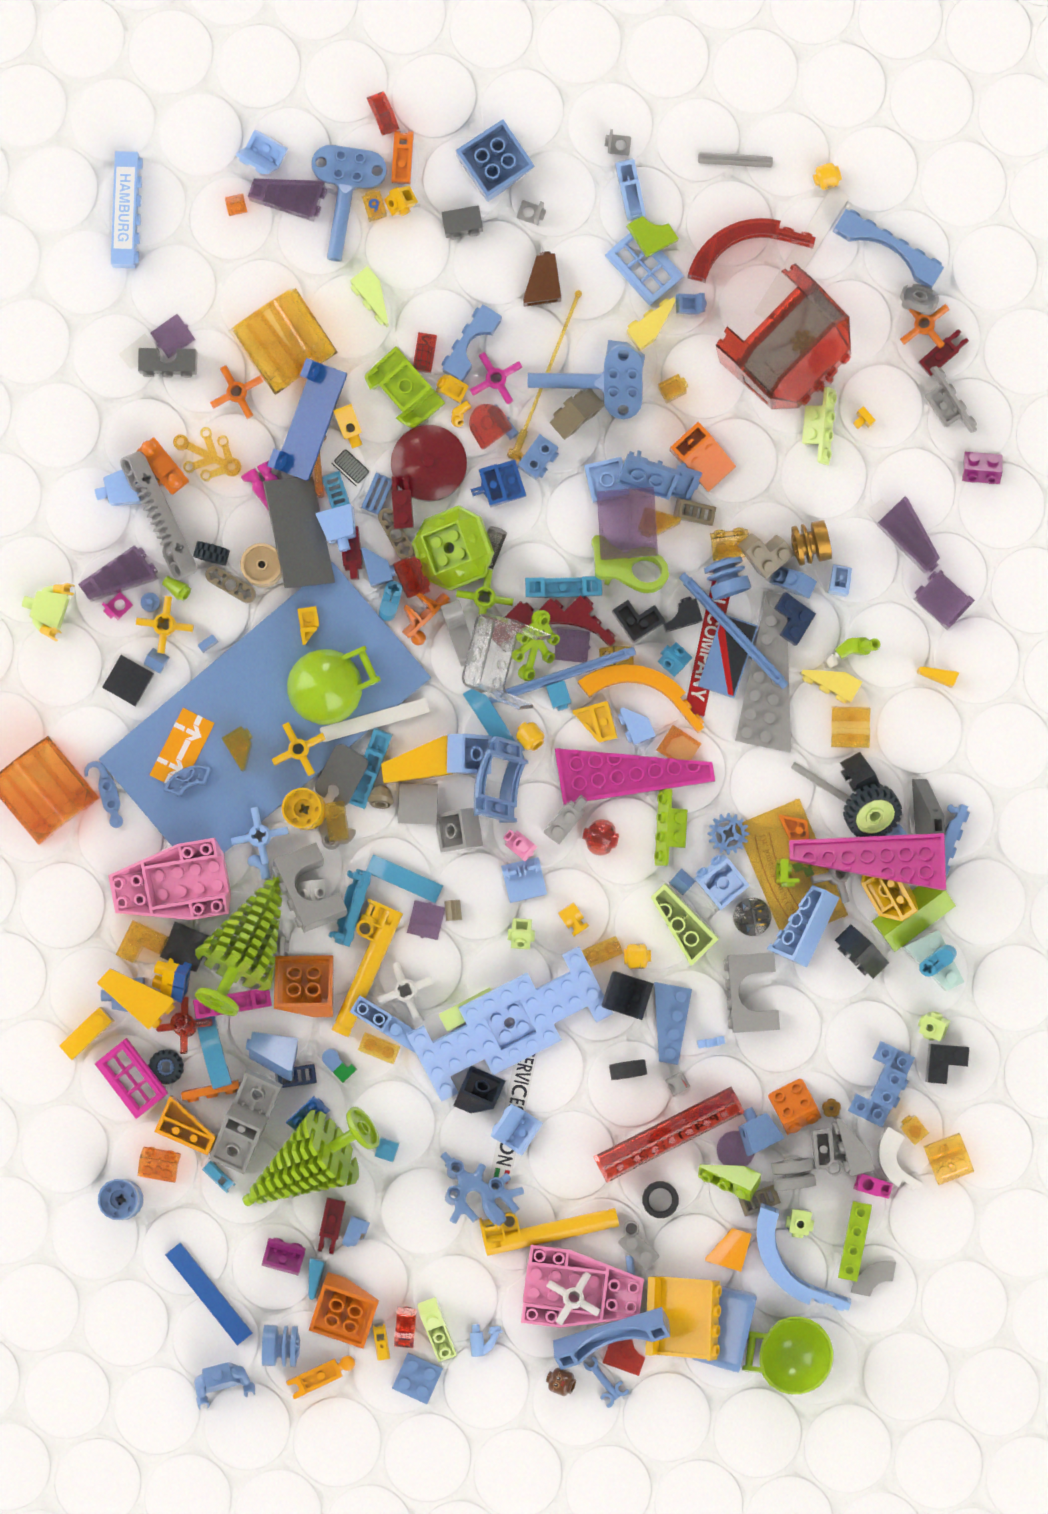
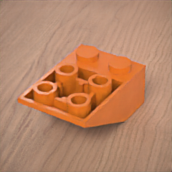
[669,422,736,492]

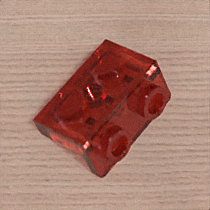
[393,556,430,598]

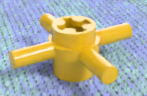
[136,596,194,654]

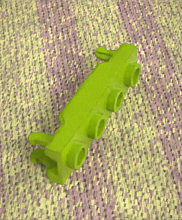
[838,1201,872,1282]

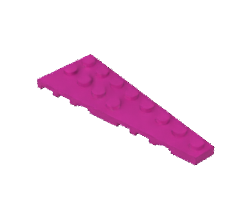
[555,748,715,805]
[789,833,946,890]

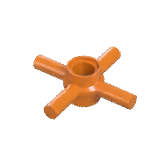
[900,304,950,349]
[210,365,263,419]

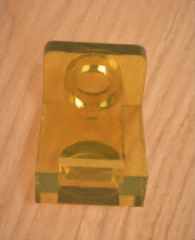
[899,1115,929,1145]

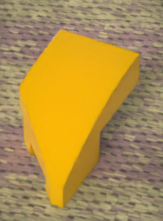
[297,606,319,645]

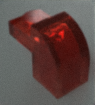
[394,1306,417,1348]

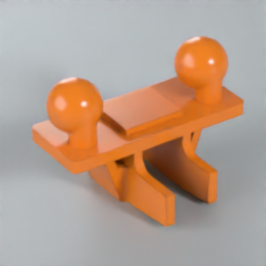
[137,437,189,495]
[402,593,451,646]

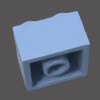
[447,734,492,775]

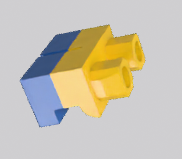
[152,958,192,1003]

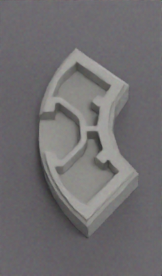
[851,1261,896,1296]

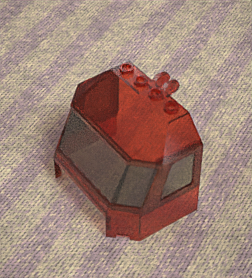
[715,263,852,409]

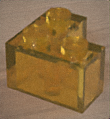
[116,920,168,963]

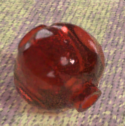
[582,819,619,856]

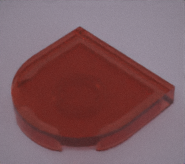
[469,404,513,450]

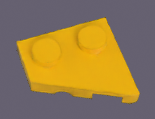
[572,701,618,743]

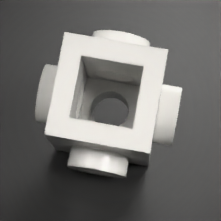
[297,879,326,901]

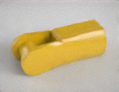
[373,1324,390,1361]

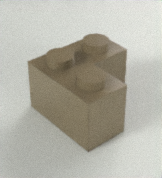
[549,389,605,440]
[737,533,795,579]

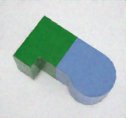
[322,1049,357,1083]

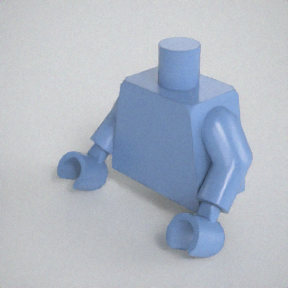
[194,1362,255,1410]

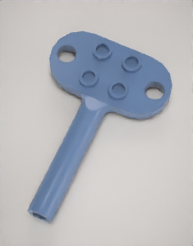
[312,145,387,262]
[527,344,643,419]

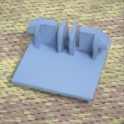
[501,857,547,903]

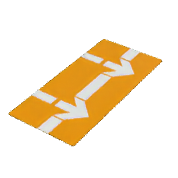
[150,708,214,783]

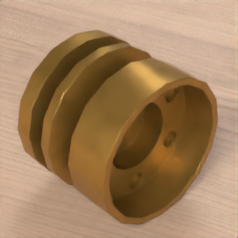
[791,520,832,566]

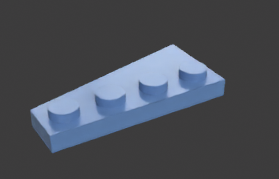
[654,982,692,1065]

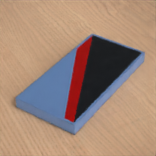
[698,615,758,699]

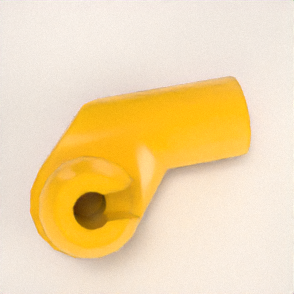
[451,400,472,427]

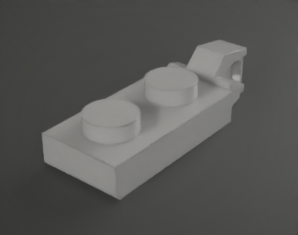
[544,795,587,844]

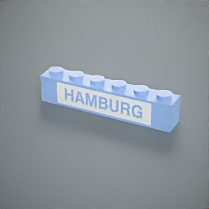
[111,151,143,268]

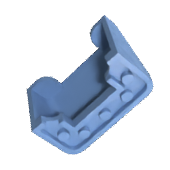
[692,1285,757,1373]

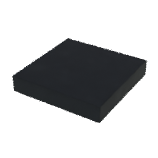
[102,655,154,707]

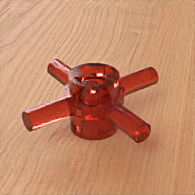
[156,997,213,1054]

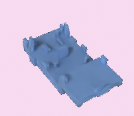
[617,450,702,500]

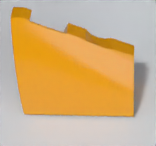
[705,1228,752,1272]

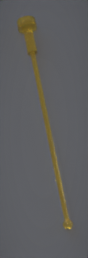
[506,290,582,461]

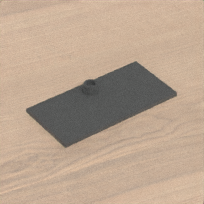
[263,476,335,588]

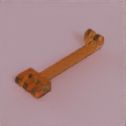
[314,436,327,498]

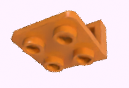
[768,1079,822,1135]

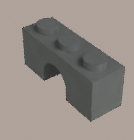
[138,348,198,378]

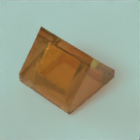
[225,194,247,216]

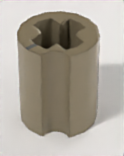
[444,900,462,921]

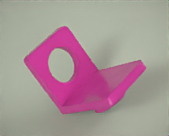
[102,592,133,620]

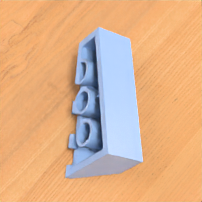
[767,885,839,967]

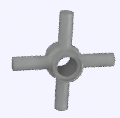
[811,869,858,903]

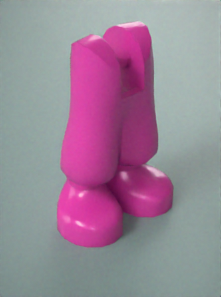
[241,461,279,512]

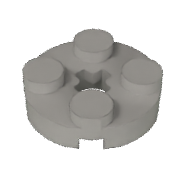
[900,284,939,315]

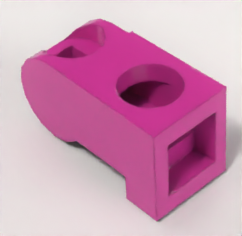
[853,1173,893,1199]

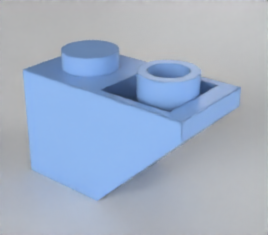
[618,708,656,746]

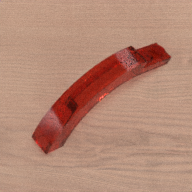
[687,218,816,283]

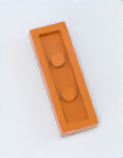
[181,1079,240,1103]

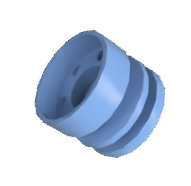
[704,556,752,600]
[98,1179,143,1220]
[262,1325,300,1367]

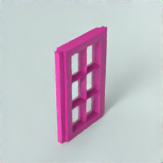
[95,1038,168,1119]

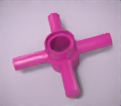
[469,352,523,405]

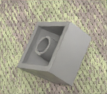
[436,808,483,853]

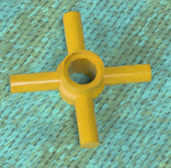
[271,722,326,776]

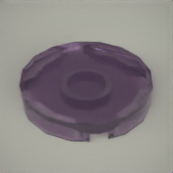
[716,1131,754,1166]

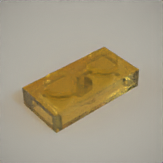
[325,801,349,842]
[358,1032,401,1065]

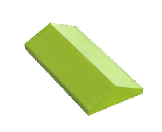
[871,886,956,952]

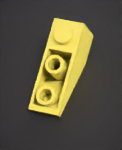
[626,297,676,351]
[800,670,862,704]

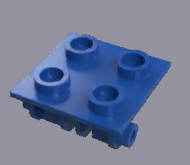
[286,1096,330,1131]

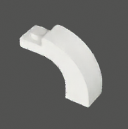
[877,1126,923,1191]

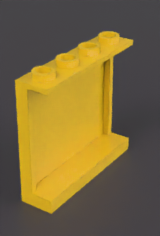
[645,1276,722,1361]

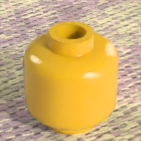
[516,722,544,751]

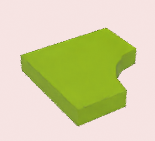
[626,216,679,258]

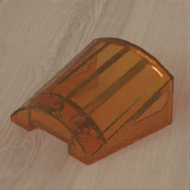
[0,736,99,845]

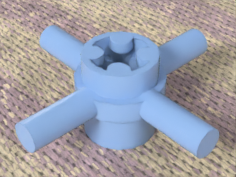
[231,807,289,865]

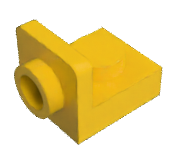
[436,375,469,403]

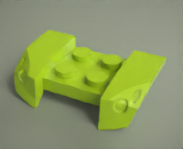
[364,347,445,428]

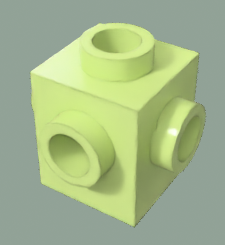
[507,918,535,949]
[918,1011,951,1041]
[785,1208,814,1238]

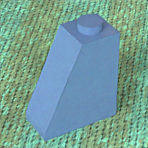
[246,1032,298,1081]

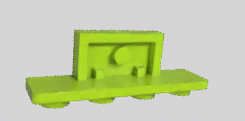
[654,789,688,866]

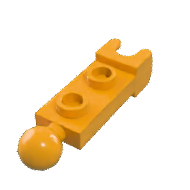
[286,1355,355,1399]

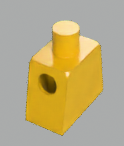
[333,404,363,449]

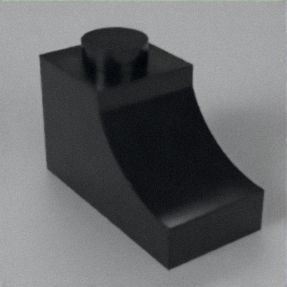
[663,597,703,633]

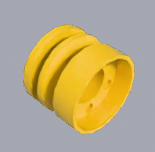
[281,788,327,831]

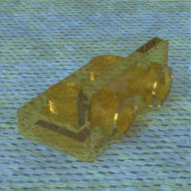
[710,527,749,561]

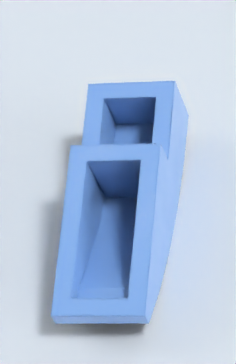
[615,158,646,220]

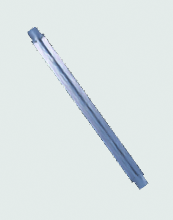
[679,572,789,689]
[489,647,636,703]

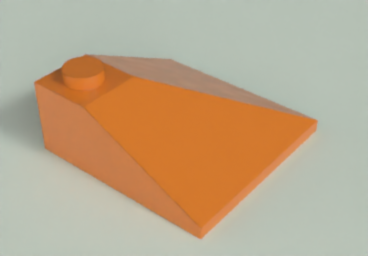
[274,955,334,1017]
[309,1272,379,1349]

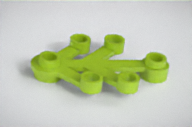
[511,610,560,681]

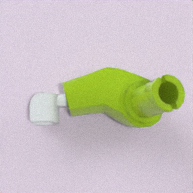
[826,637,881,668]

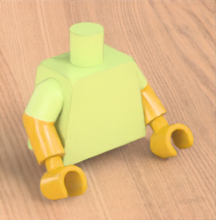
[22,583,75,641]

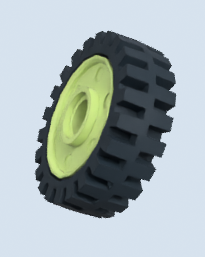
[843,784,902,837]

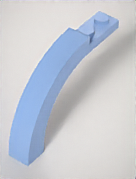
[757,1203,851,1311]

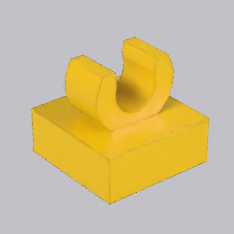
[853,406,876,429]

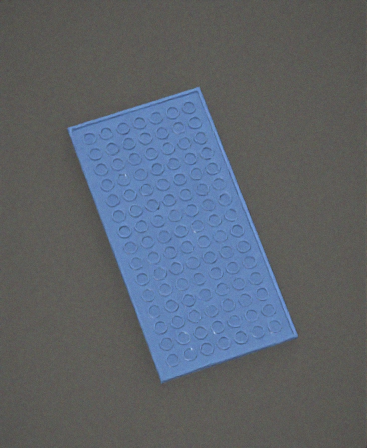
[99,562,431,853]

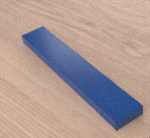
[165,1242,253,1346]

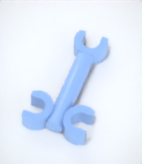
[697,1036,725,1048]

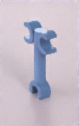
[584,1356,629,1408]

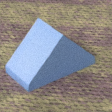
[828,564,852,597]

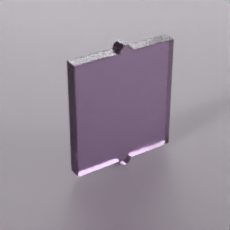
[150,314,196,359]
[554,628,591,663]
[407,900,445,940]

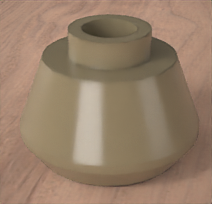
[368,785,394,809]

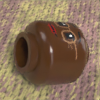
[546,1367,576,1396]

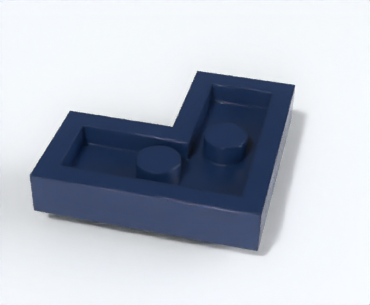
[774,592,816,646]

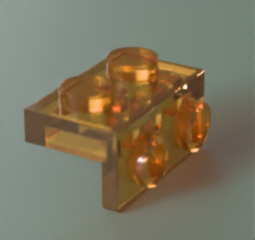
[137,1147,181,1183]

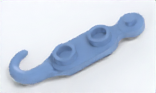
[84,761,123,828]

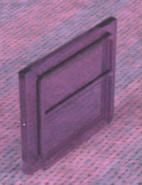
[597,487,658,560]

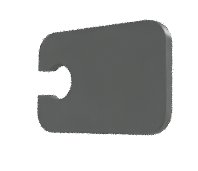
[315,744,368,807]

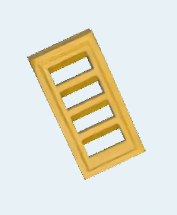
[917,667,959,688]

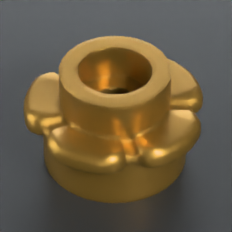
[822,1098,841,1117]

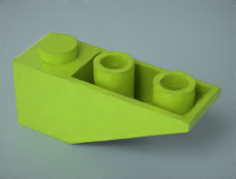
[698,1164,761,1202]

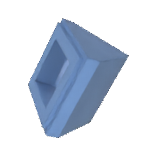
[144,648,170,674]
[669,868,696,895]

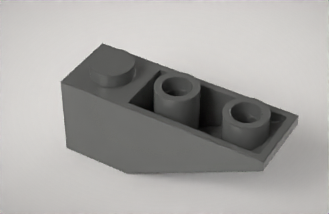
[912,779,946,835]

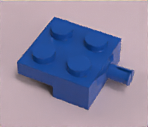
[470,459,526,508]

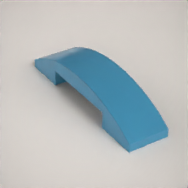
[525,576,602,598]
[463,684,515,741]
[366,855,443,903]
[195,1016,232,1089]

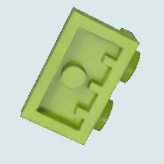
[776,859,800,887]

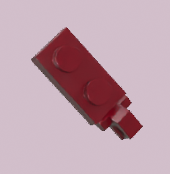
[342,526,363,580]

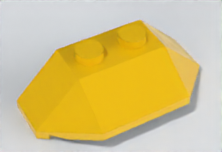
[861,875,918,921]

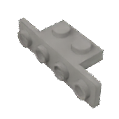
[924,366,977,433]

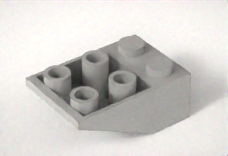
[831,1117,874,1176]

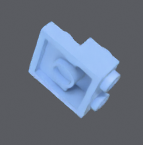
[694,854,750,910]

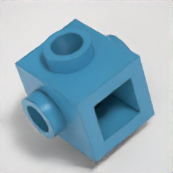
[658,642,693,677]

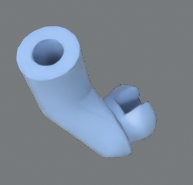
[248,855,271,879]

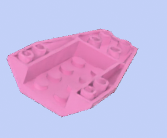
[108,838,231,920]
[521,1245,644,1328]

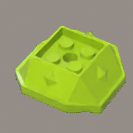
[412,505,494,591]

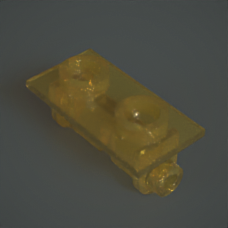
[581,936,623,968]

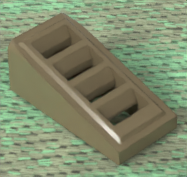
[673,499,716,526]
[738,1184,781,1217]

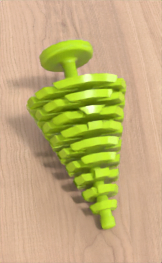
[195,875,283,1016]
[242,1107,380,1206]

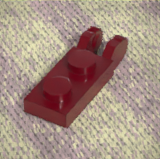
[918,329,969,377]
[391,475,414,530]
[317,1197,346,1254]

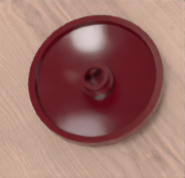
[391,425,467,502]

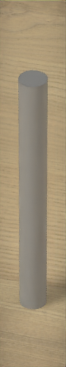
[791,762,851,803]

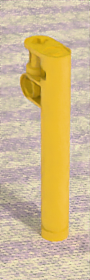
[331,898,403,1037]
[479,1208,619,1256]

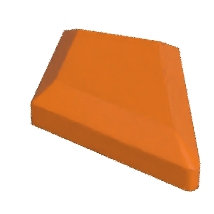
[778,815,809,840]

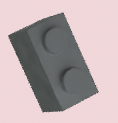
[442,205,483,240]

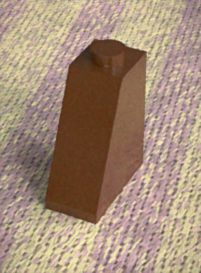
[523,251,561,307]

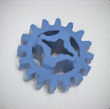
[707,813,749,855]

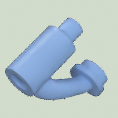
[469,1324,503,1357]

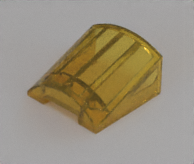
[228,288,338,395]

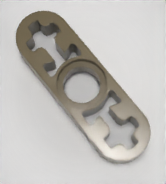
[378,508,414,560]
[205,566,256,603]

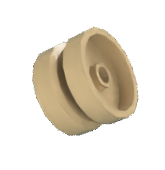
[240,543,282,588]

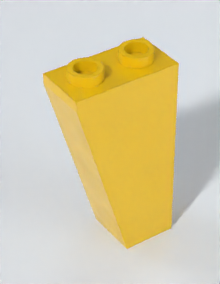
[381,735,453,784]
[97,969,176,1030]

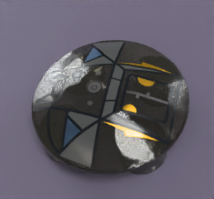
[733,897,772,936]

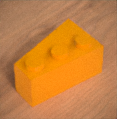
[154,1096,217,1155]

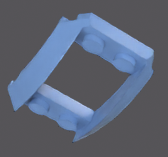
[474,736,528,823]

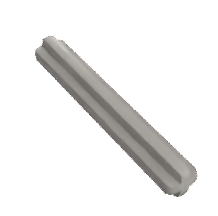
[698,152,773,168]

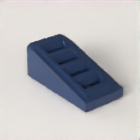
[275,1064,317,1088]

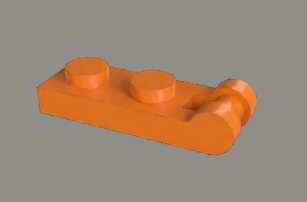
[391,130,414,184]

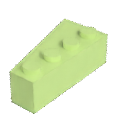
[651,883,719,966]

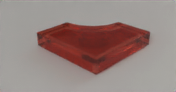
[602,1339,645,1376]

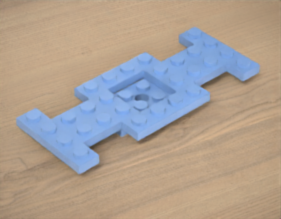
[407,946,613,1102]

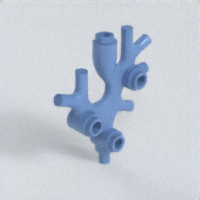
[440,1152,524,1226]

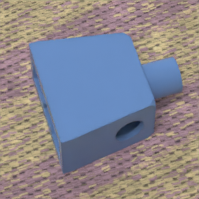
[738,1107,784,1156]

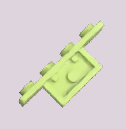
[802,387,837,465]

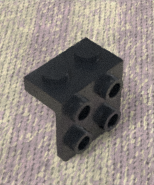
[602,971,654,1020]

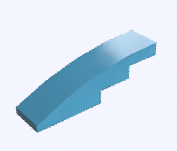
[349,728,393,809]

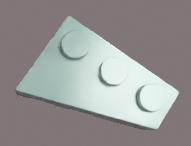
[902,930,964,991]

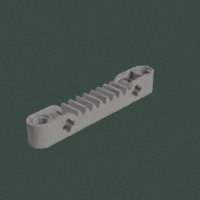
[120,451,197,580]

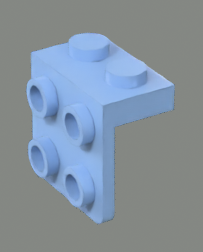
[236,130,288,175]
[491,1104,543,1156]

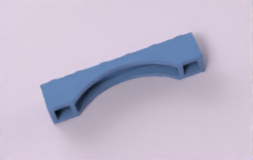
[833,209,944,289]
[553,1307,670,1370]

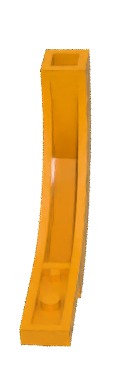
[578,664,704,733]

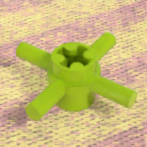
[456,569,514,627]

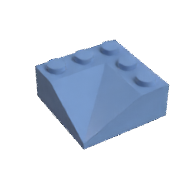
[456,119,535,202]

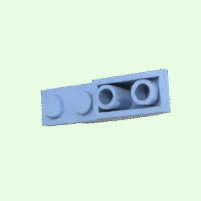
[350,996,415,1053]

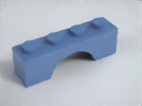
[441,304,502,382]

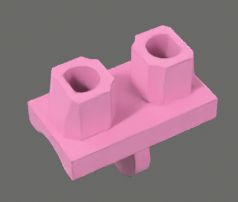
[503,829,537,861]

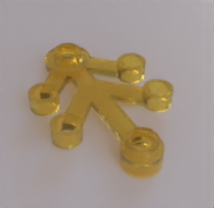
[173,427,242,482]

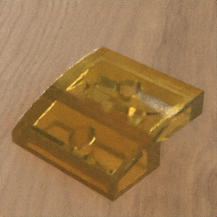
[831,706,871,748]
[923,1133,974,1185]

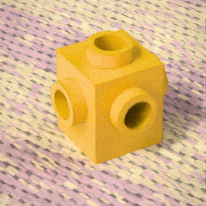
[384,186,418,216]

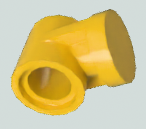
[558,902,589,936]

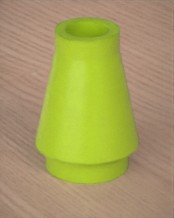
[162,576,191,601]

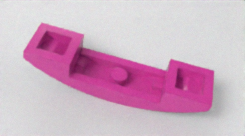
[193,989,272,1019]

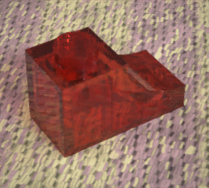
[367,91,399,136]

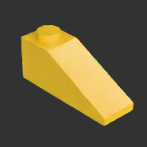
[59,1007,115,1060]

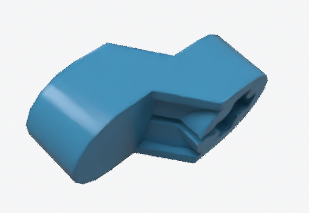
[379,581,402,621]
[919,945,957,977]

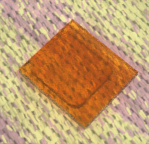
[656,725,701,760]

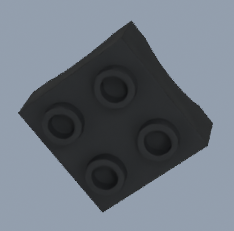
[160,922,210,972]

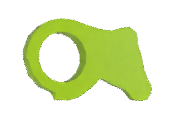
[591,535,670,594]

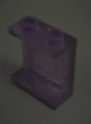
[913,570,975,630]

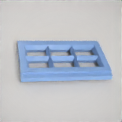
[605,233,684,306]

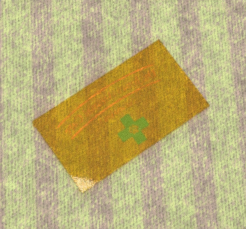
[735,799,848,931]

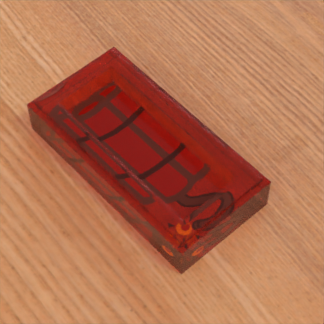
[413,332,437,373]

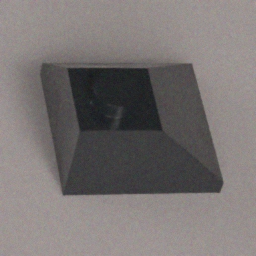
[453,1066,506,1113]

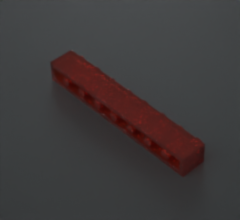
[593,1087,745,1183]

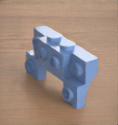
[847,1041,915,1127]

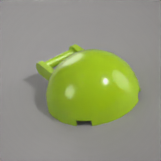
[287,646,381,725]
[742,1317,834,1395]

